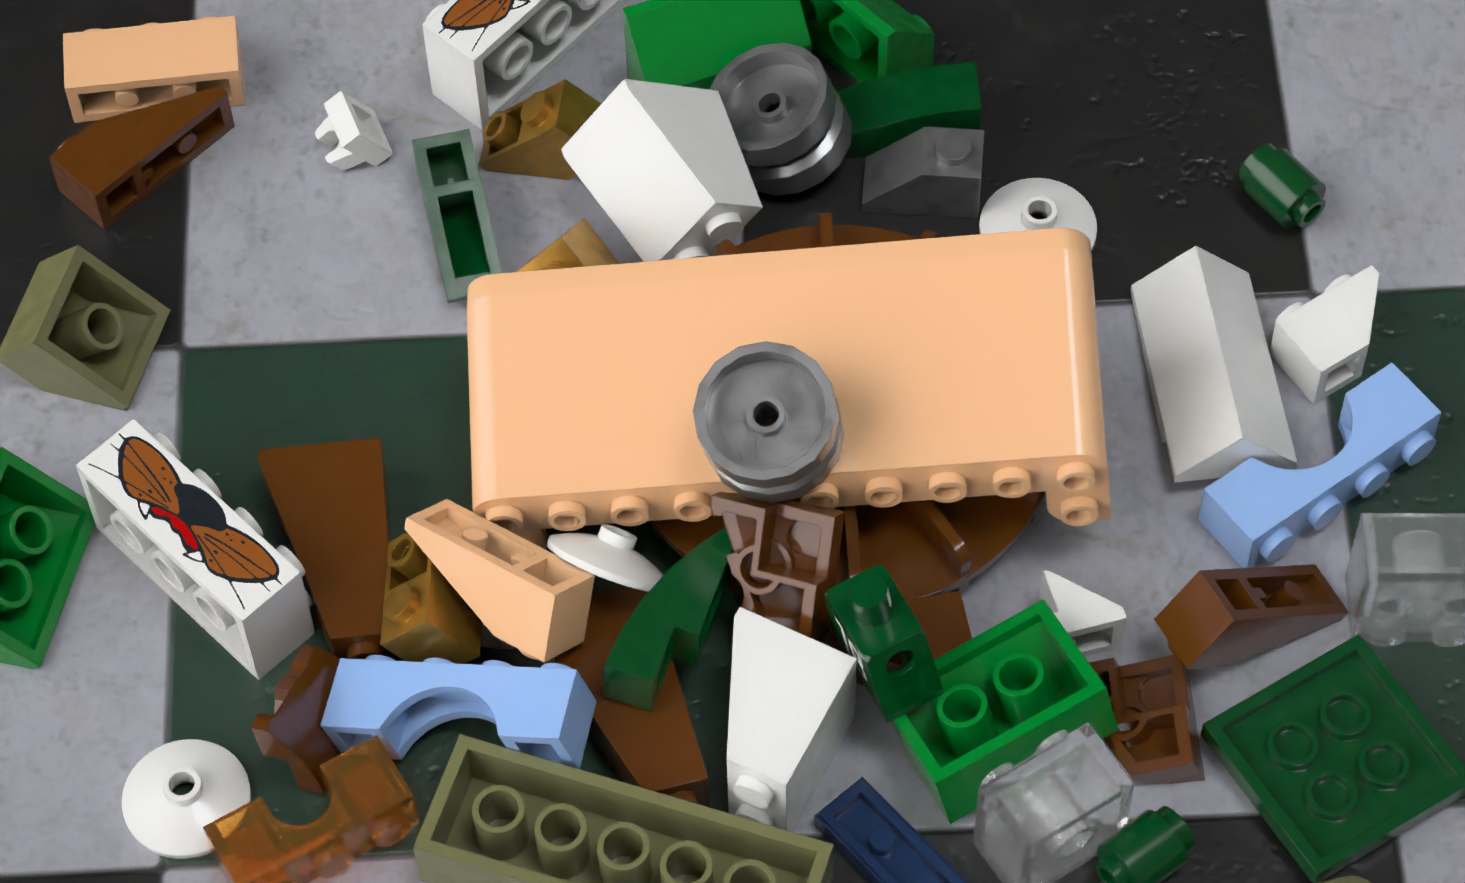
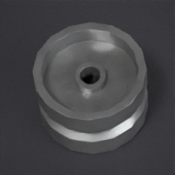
[709,42,852,196]
[693,341,844,503]

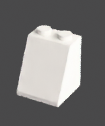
[561,79,763,262]
[727,607,857,832]

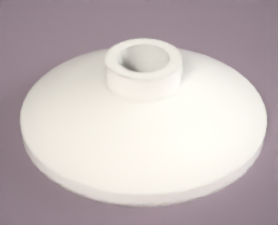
[979,178,1097,251]
[546,524,663,592]
[122,739,251,859]

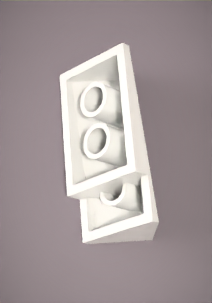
[1131,246,1298,483]

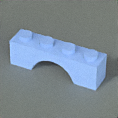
[1198,362,1442,568]
[320,655,597,769]

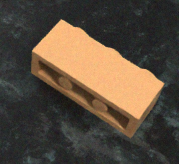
[63,16,246,123]

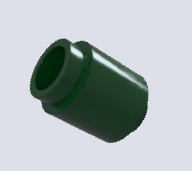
[1238,143,1326,229]
[1096,806,1195,883]

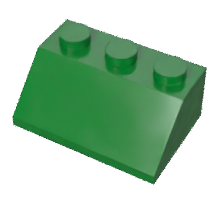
[623,0,812,90]
[800,0,935,85]
[0,447,95,670]
[890,599,1119,824]

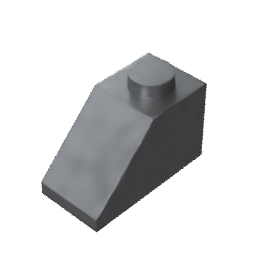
[861,127,984,219]

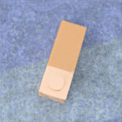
[404,499,595,662]

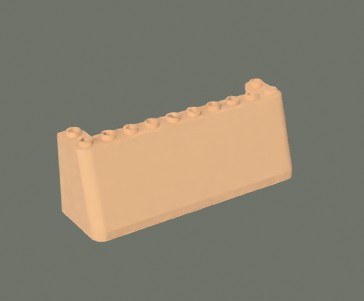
[467,228,1112,550]

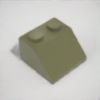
[0,245,171,410]

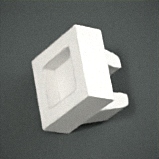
[315,91,393,171]

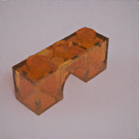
[203,735,419,883]

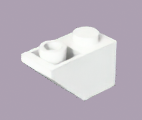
[1269,265,1379,404]

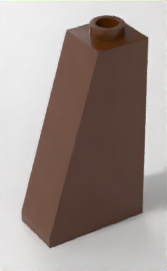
[257,437,400,661]
[539,586,710,807]

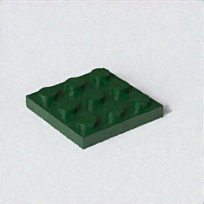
[1201,634,1465,883]

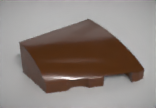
[711,492,845,641]
[251,644,340,794]
[1089,655,1205,784]

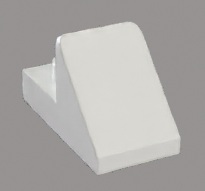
[1039,570,1127,657]

